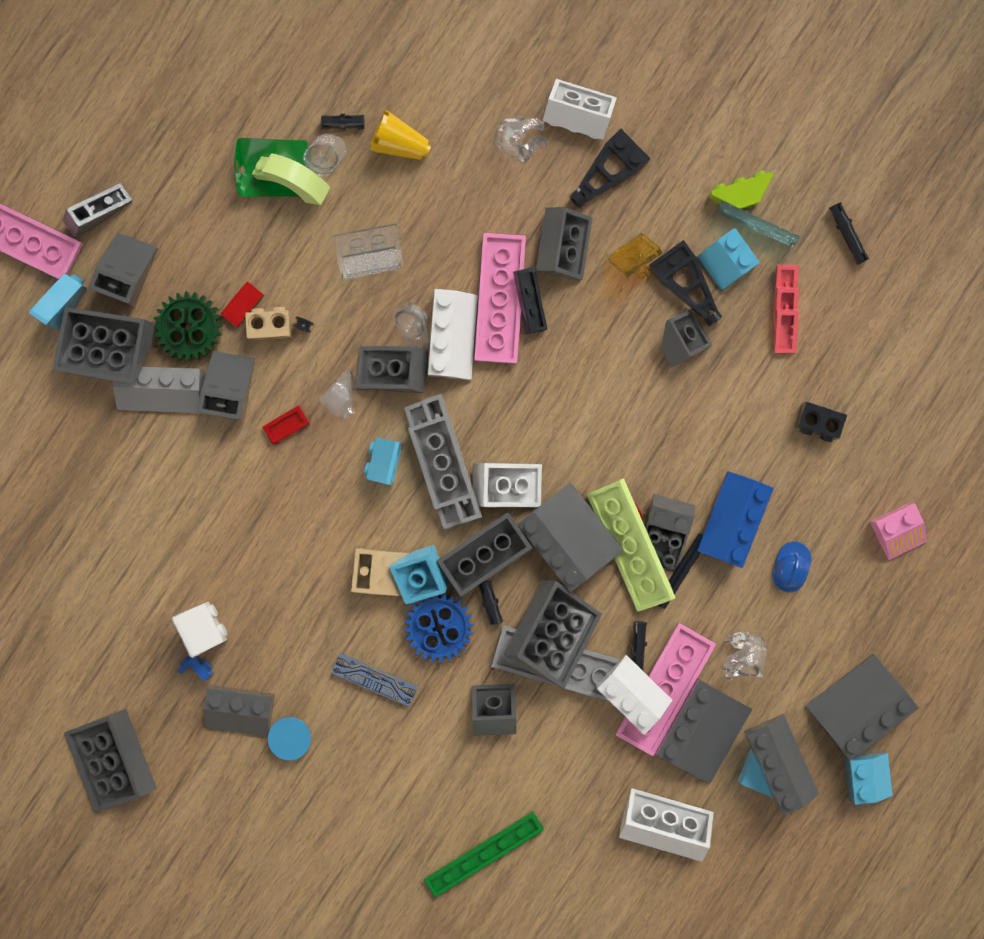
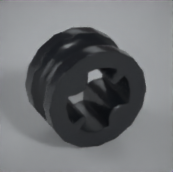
[293,316,314,333]

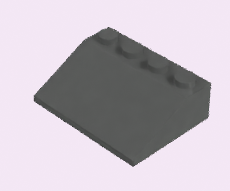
[53,307,155,384]
[517,482,624,592]
[503,580,602,689]
[805,654,919,761]
[656,678,752,783]
[64,709,157,812]

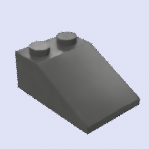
[356,346,428,393]

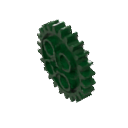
[153,291,224,361]

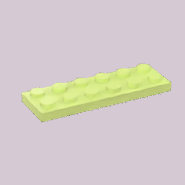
[587,479,676,612]

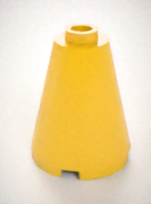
[369,110,431,160]

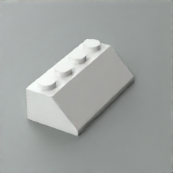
[428,289,478,380]
[619,788,714,862]

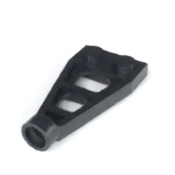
[569,129,651,208]
[649,240,723,327]

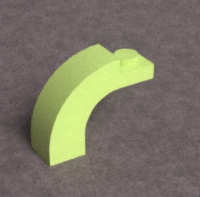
[252,153,330,205]

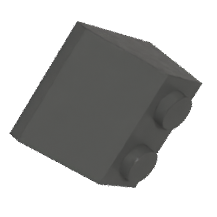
[472,684,517,736]

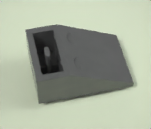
[88,232,158,307]
[198,351,255,421]
[644,494,695,571]

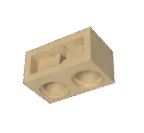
[245,307,293,341]

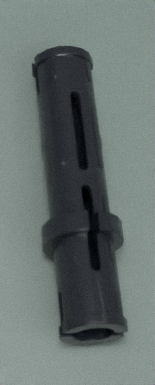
[829,202,870,265]
[630,621,647,671]

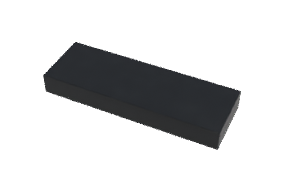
[513,267,548,334]

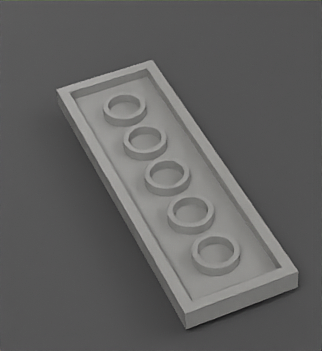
[491,625,621,702]

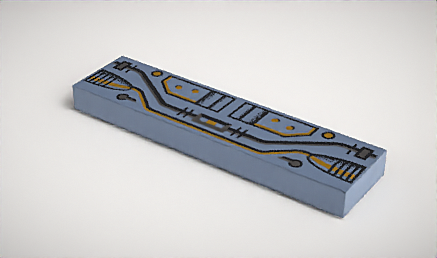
[331,653,418,707]

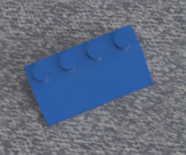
[697,471,774,568]

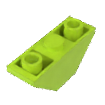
[708,170,773,213]

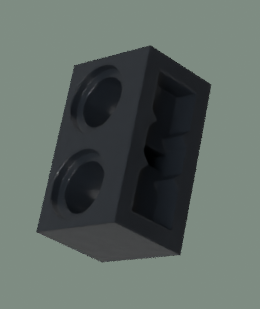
[795,401,847,442]

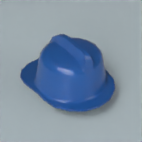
[773,541,811,592]

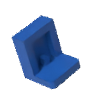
[178,655,214,681]

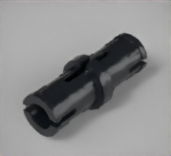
[321,113,365,131]
[478,580,503,625]

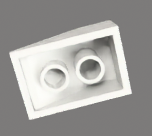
[473,463,542,507]
[172,602,227,658]

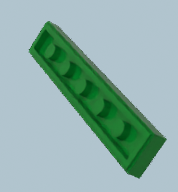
[424,811,544,898]

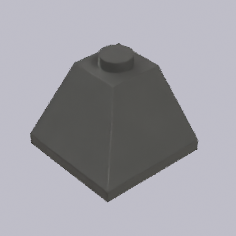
[661,309,712,367]

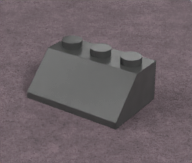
[536,207,593,280]
[204,685,275,737]

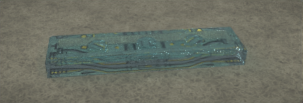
[716,201,800,247]

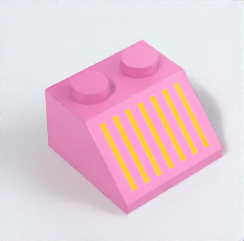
[870,503,928,560]

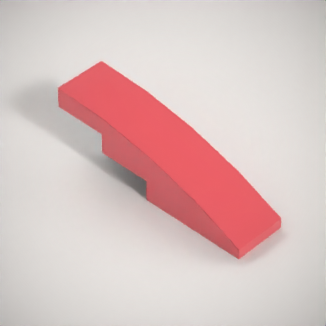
[774,264,799,353]

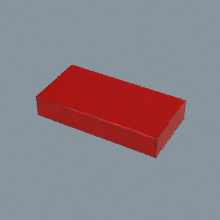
[220,281,265,328]
[262,405,310,445]

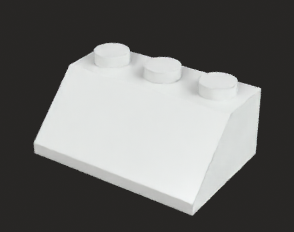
[543,79,617,140]
[596,655,673,735]

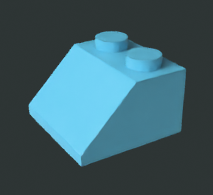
[697,228,760,291]
[364,437,403,485]
[389,545,450,604]
[844,752,893,805]

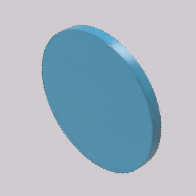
[268,717,311,760]

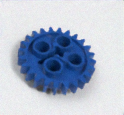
[404,593,474,662]

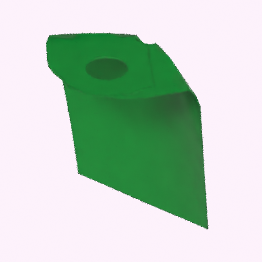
[234,138,311,197]

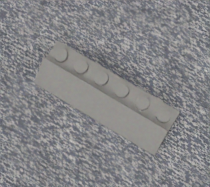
[404,394,482,529]

